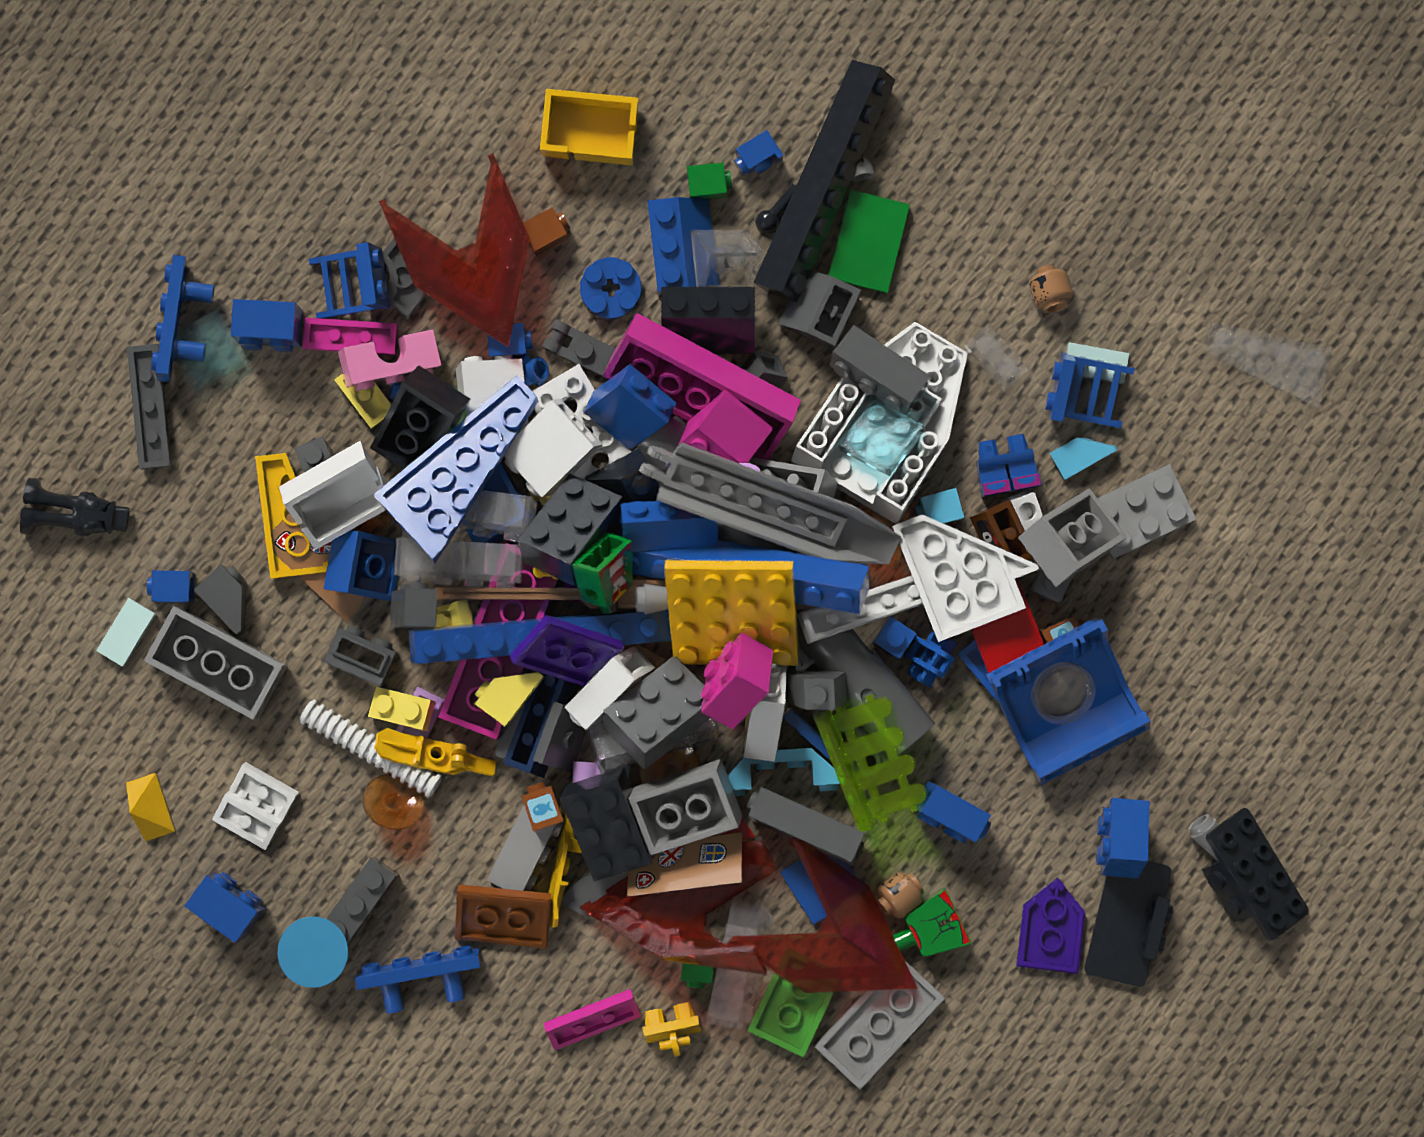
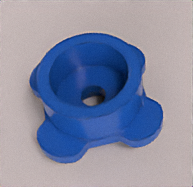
[522,355,549,387]

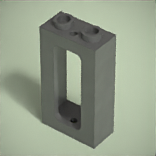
[746,787,867,867]

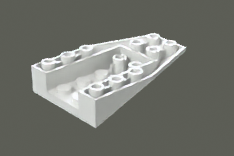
[791,322,968,524]

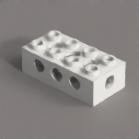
[532,364,631,480]

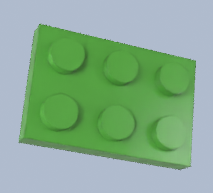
[747,945,843,1058]

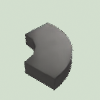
[561,871,632,917]

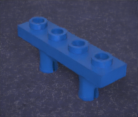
[151,255,214,382]
[355,946,481,1013]

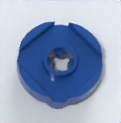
[580,257,642,320]

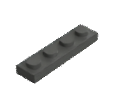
[127,344,172,470]

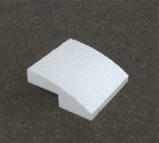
[212,762,299,850]

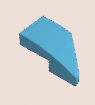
[1050,437,1118,480]

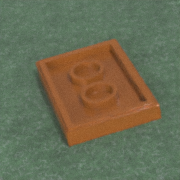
[455,884,552,948]

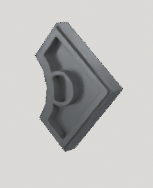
[383,234,446,320]

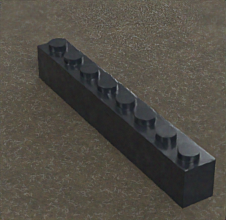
[753,60,895,302]

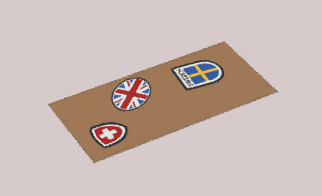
[262,508,364,622]
[627,832,742,897]

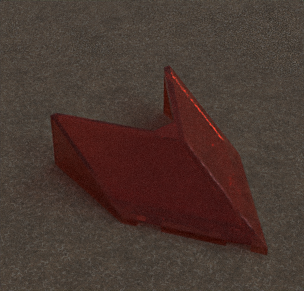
[379,153,529,348]
[726,836,918,993]
[579,840,776,975]

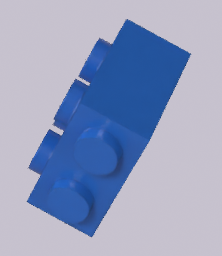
[584,364,676,450]
[912,781,991,844]

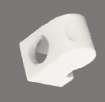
[1001,490,1043,531]

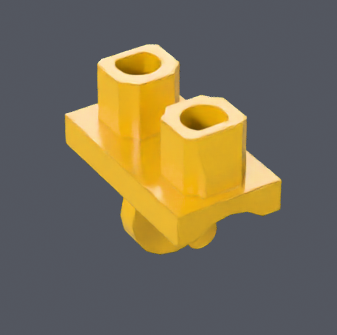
[643,1002,701,1057]

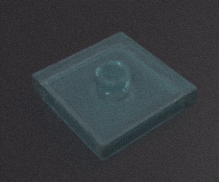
[176,309,250,393]

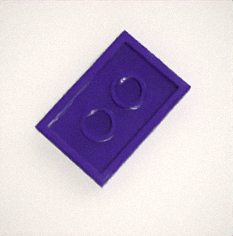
[510,615,624,687]

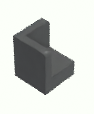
[741,351,788,389]

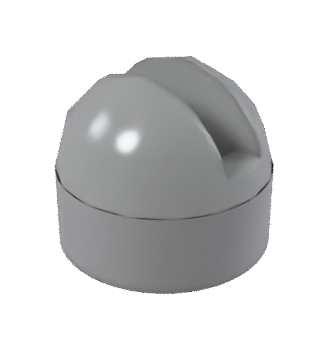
[851,157,875,182]

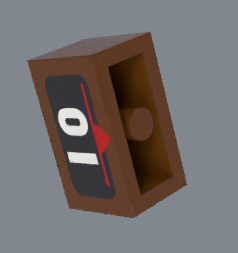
[969,500,1033,560]

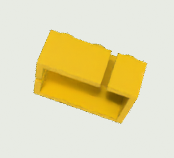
[540,89,639,166]

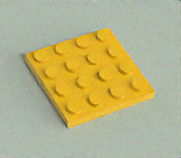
[664,560,799,666]

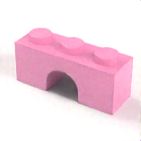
[338,330,441,391]

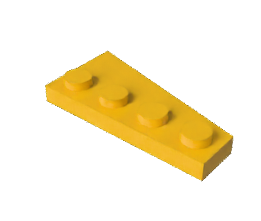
[255,453,328,579]

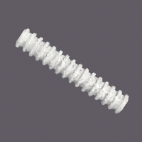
[300,699,442,798]

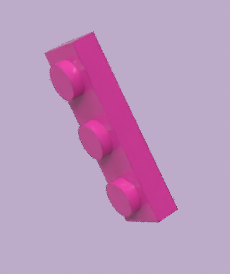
[303,318,398,356]
[543,989,642,1050]

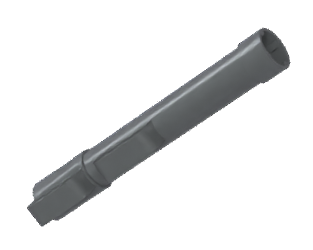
[634,415,935,776]

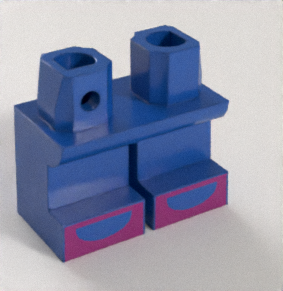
[976,434,1042,498]

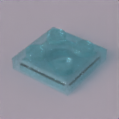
[838,400,925,476]

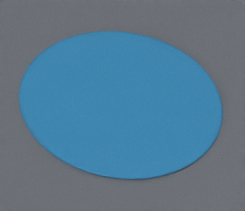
[277,917,348,988]

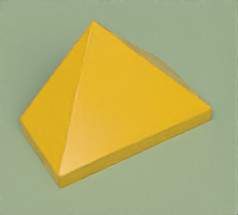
[126,773,175,841]

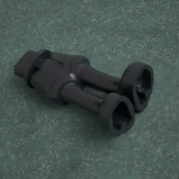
[20,477,130,536]

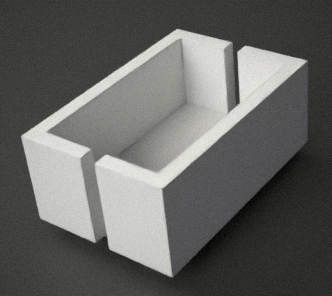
[279,441,388,550]

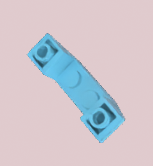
[728,748,845,796]

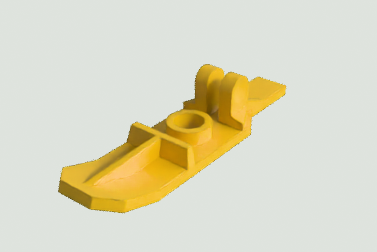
[374,728,497,776]
[548,814,582,927]

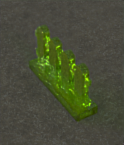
[814,694,927,832]

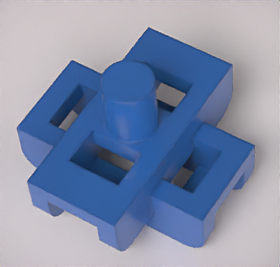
[903,631,957,688]

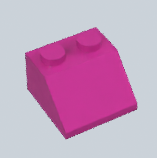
[679,390,772,463]

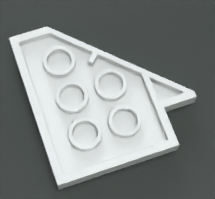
[893,514,1039,642]

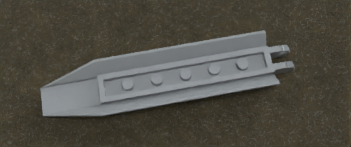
[639,443,901,564]

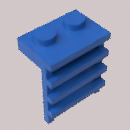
[309,242,390,319]
[1045,352,1135,428]

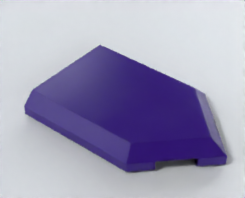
[1016,877,1085,974]

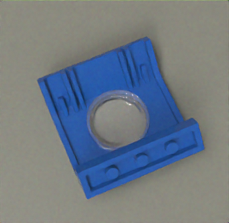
[986,618,1151,785]

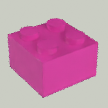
[701,633,773,729]

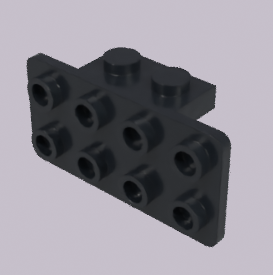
[1201,808,1309,941]
[1084,861,1173,987]

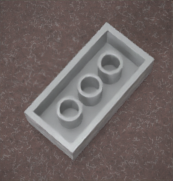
[144,606,288,720]

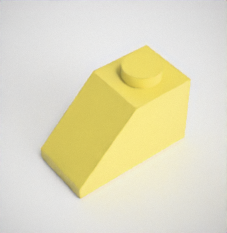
[475,672,545,727]

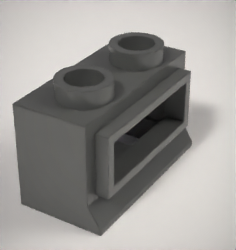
[323,625,398,687]

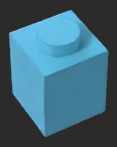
[915,488,964,524]

